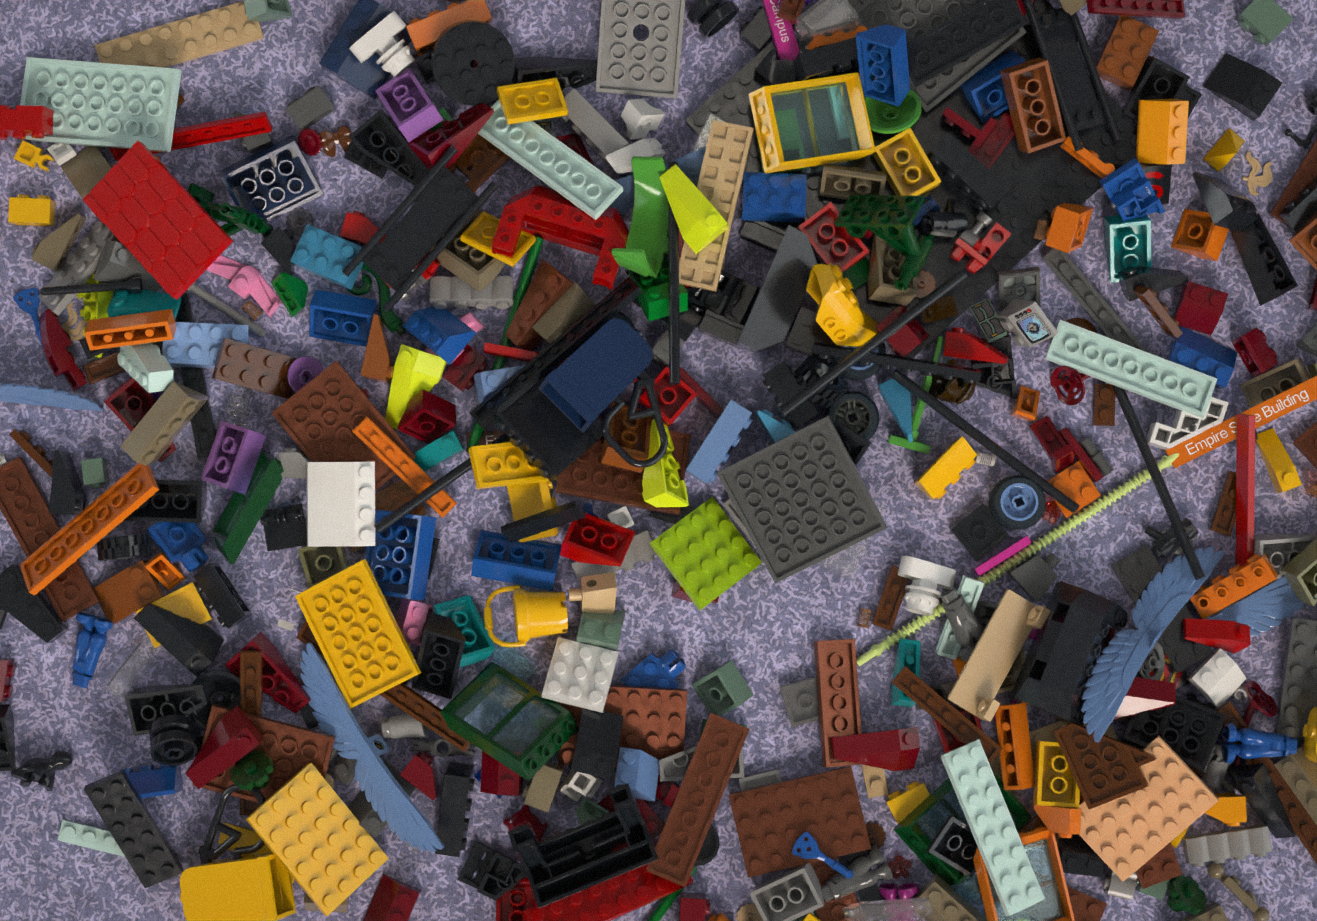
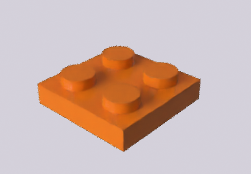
[1048,461,1101,518]

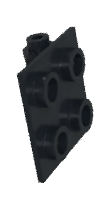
[260,504,307,552]

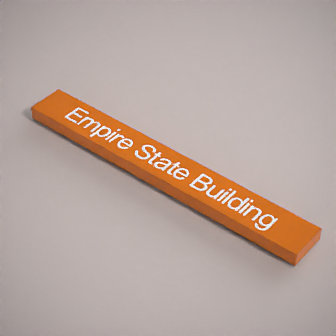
[1165,376,1317,468]

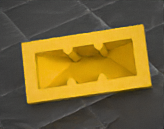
[1203,128,1245,172]

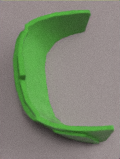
[612,156,669,278]

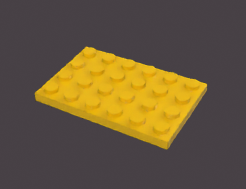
[295,559,421,709]
[246,763,389,916]

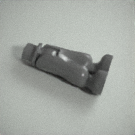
[941,588,985,661]
[820,843,893,902]

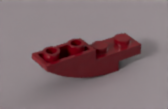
[40,308,87,392]

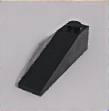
[134,603,224,677]
[1227,763,1296,838]

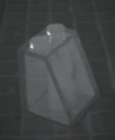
[794,0,862,44]

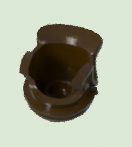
[929,359,976,405]

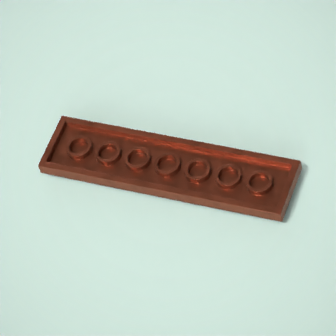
[0,457,100,622]
[646,713,749,887]

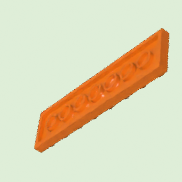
[19,463,159,596]

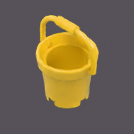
[483,585,568,647]

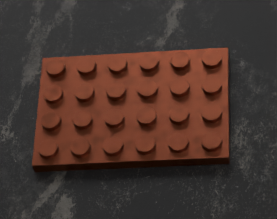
[271,360,416,490]
[555,417,691,515]
[558,685,687,771]
[192,704,336,802]
[729,766,871,878]

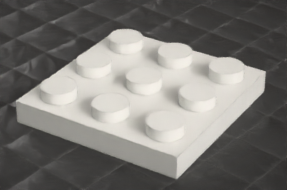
[542,637,619,713]

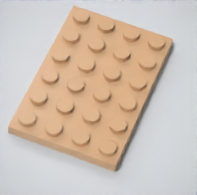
[1079,735,1219,882]

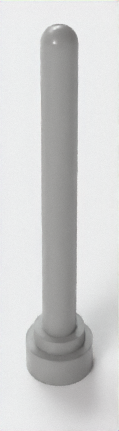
[186,281,266,337]

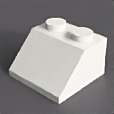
[1187,648,1247,709]

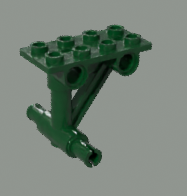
[187,183,274,237]
[834,195,935,291]

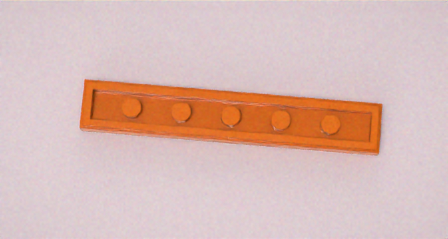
[352,416,457,518]

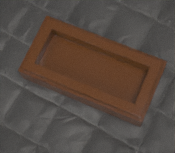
[82,351,125,385]

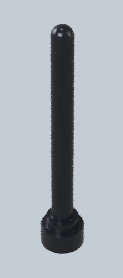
[40,276,143,296]

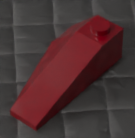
[408,103,494,170]
[104,377,176,463]
[1088,674,1176,721]
[185,705,264,789]

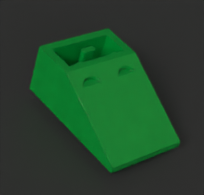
[627,254,688,321]

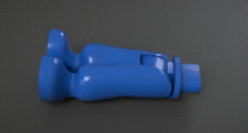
[71,613,114,688]
[1222,723,1297,763]

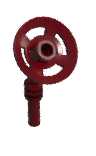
[1050,342,1123,405]
[1233,681,1278,766]

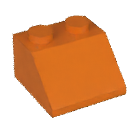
[1045,203,1094,253]
[1171,209,1229,261]

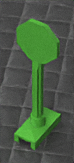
[888,336,943,454]

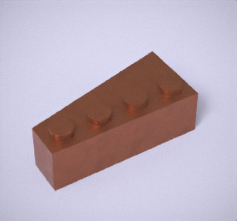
[505,259,574,352]

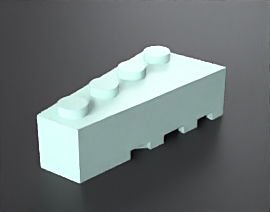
[117,342,173,393]

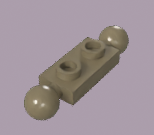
[1207,862,1270,921]

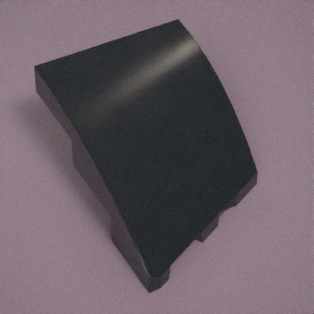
[688,270,760,325]
[971,335,1017,399]
[457,841,527,900]

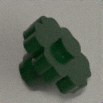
[231,750,274,791]
[1167,874,1207,915]

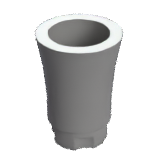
[381,713,428,739]

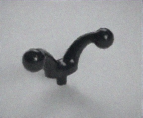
[1284,124,1317,150]

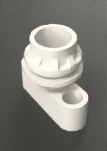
[349,11,415,77]
[898,556,956,616]

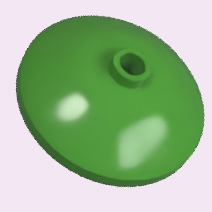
[864,89,921,134]

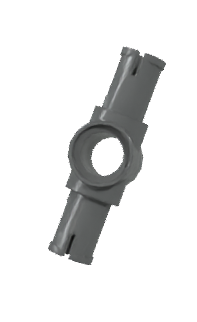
[411,738,475,757]

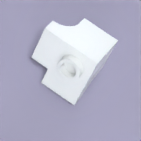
[621,99,665,140]
[559,770,603,802]

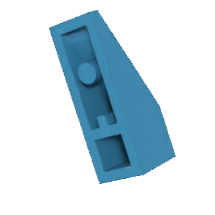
[878,378,913,443]

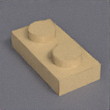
[861,764,889,798]

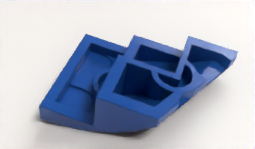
[1100,158,1165,222]

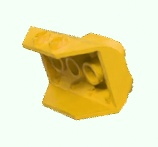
[806,263,878,347]

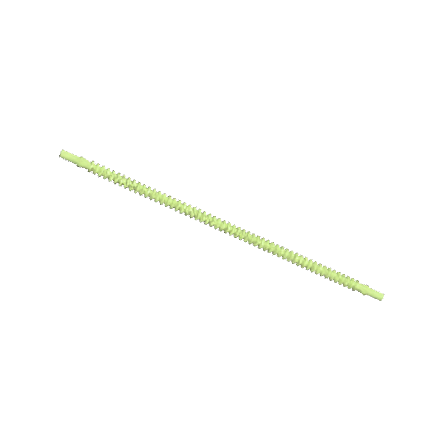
[856,453,1179,667]

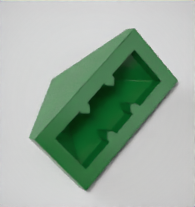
[271,272,308,317]

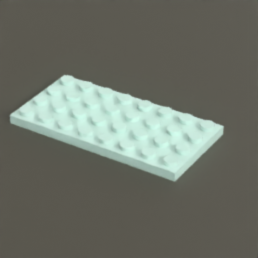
[19,57,182,153]

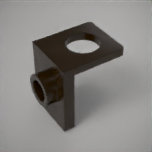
[921,295,958,323]

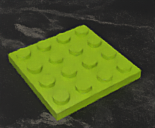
[649,496,762,611]

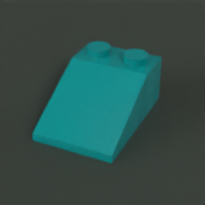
[1104,215,1151,283]
[107,289,182,319]
[433,595,495,668]

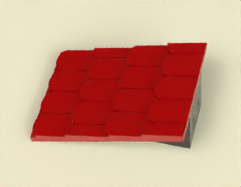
[82,140,233,300]

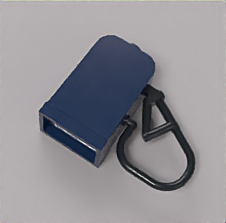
[539,318,668,468]

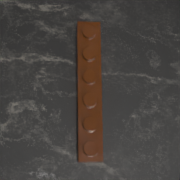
[891,666,1003,764]

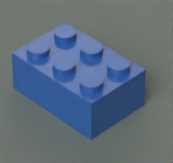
[742,172,807,223]

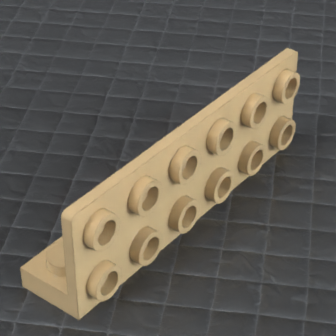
[947,589,1051,722]

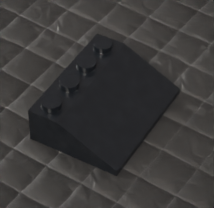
[1122,695,1226,779]

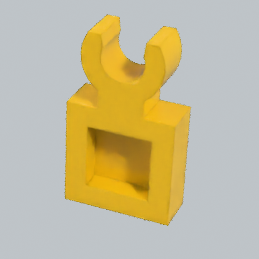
[14,140,54,172]

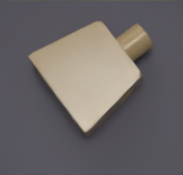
[568,572,617,614]

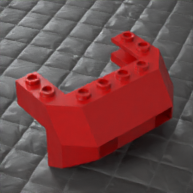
[492,185,629,290]

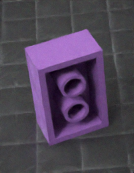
[375,68,443,142]
[201,420,266,494]

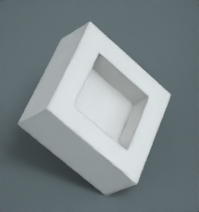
[47,143,77,166]
[607,506,635,528]

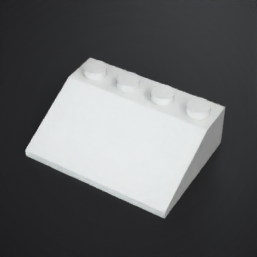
[306,462,375,547]

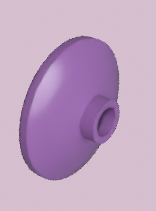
[288,357,324,393]

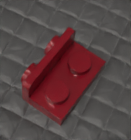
[443,344,488,392]

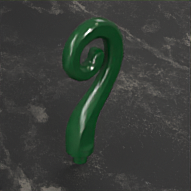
[346,263,406,336]

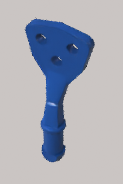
[13,288,43,348]
[792,831,854,879]

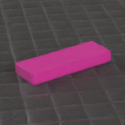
[972,536,1031,576]

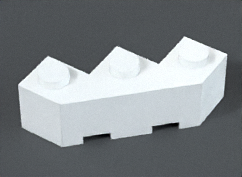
[1146,397,1229,450]

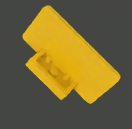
[507,481,559,542]

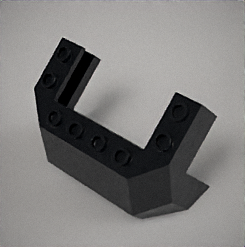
[698,220,817,353]
[1010,581,1128,726]
[508,783,659,908]

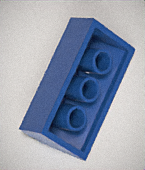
[856,24,910,107]
[471,530,562,591]

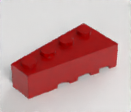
[0,105,54,140]

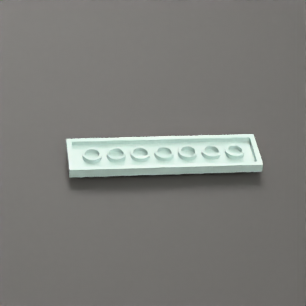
[478,100,624,220]
[1045,320,1217,418]
[941,739,1045,916]

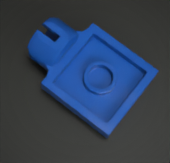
[147,522,209,572]
[620,650,686,688]

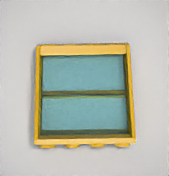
[749,73,876,173]

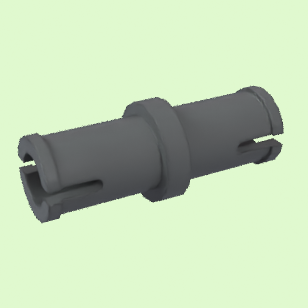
[1079,436,1114,477]

